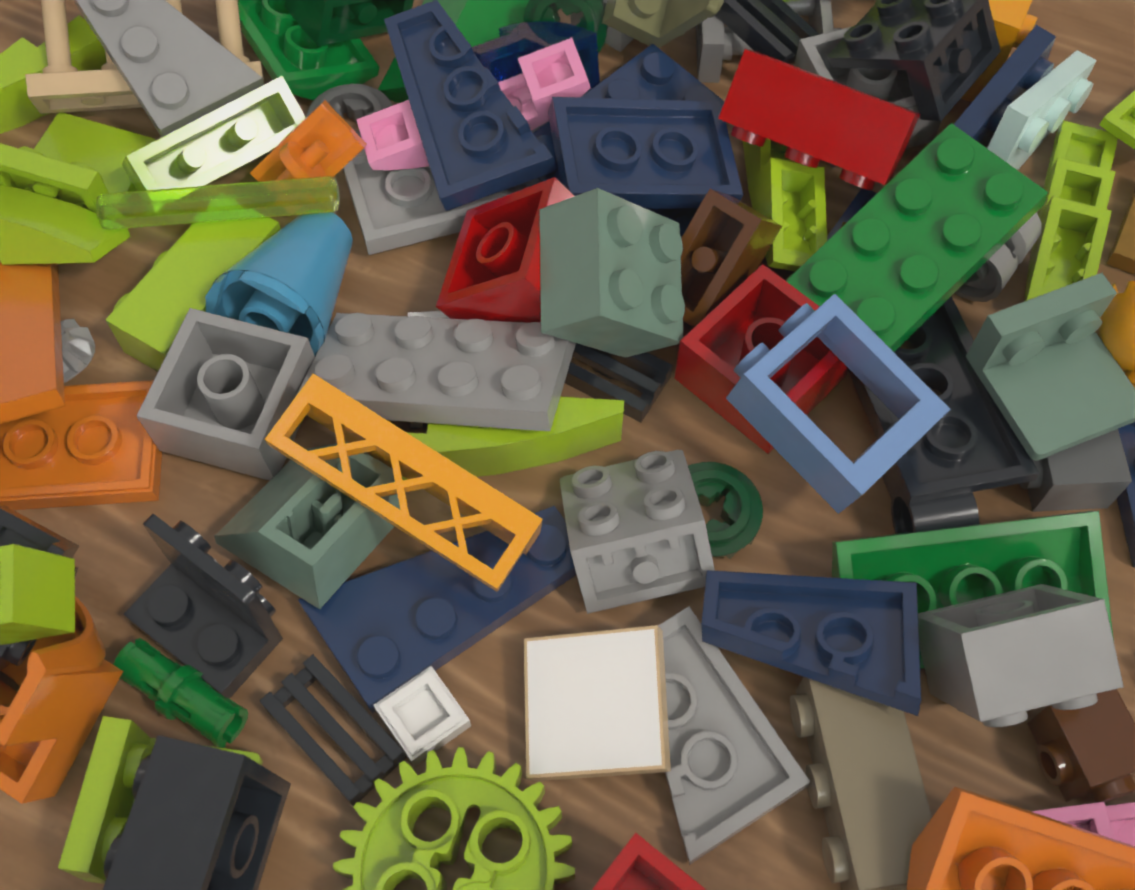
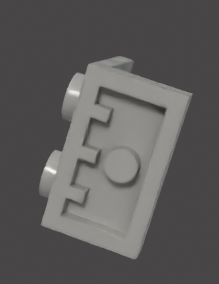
[560,450,715,614]

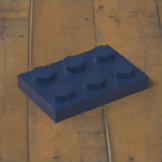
[548,97,744,209]

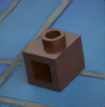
[1027,689,1135,803]

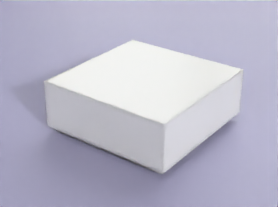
[373,666,471,766]

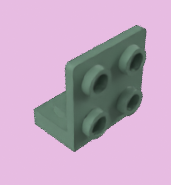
[966,273,1135,461]

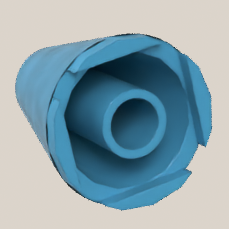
[205,209,353,356]

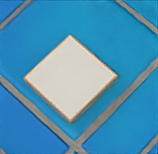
[524,625,671,781]

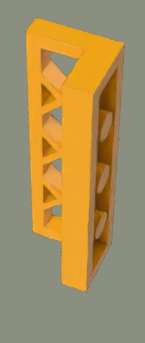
[265,374,543,592]

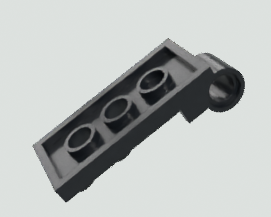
[848,296,1039,534]

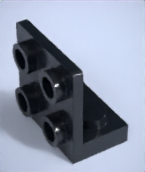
[827,0,1001,121]
[123,513,283,699]

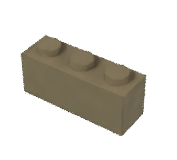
[790,677,932,890]

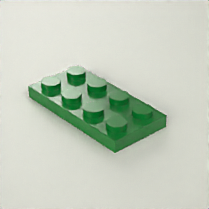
[786,123,1048,352]

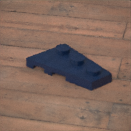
[701,570,921,716]

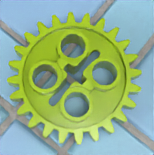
[333,747,575,890]

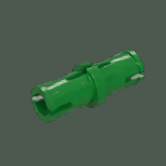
[113,638,248,748]

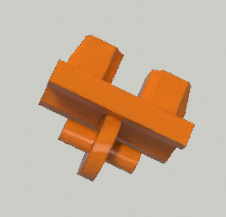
[250,100,367,215]

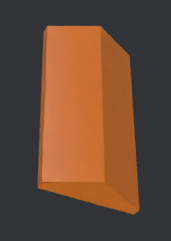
[906,786,1135,890]

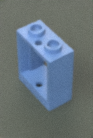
[726,294,950,514]

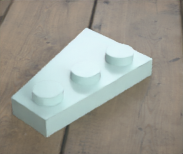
[987,50,1097,170]

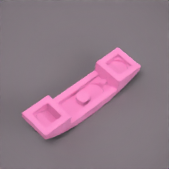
[356,38,591,170]

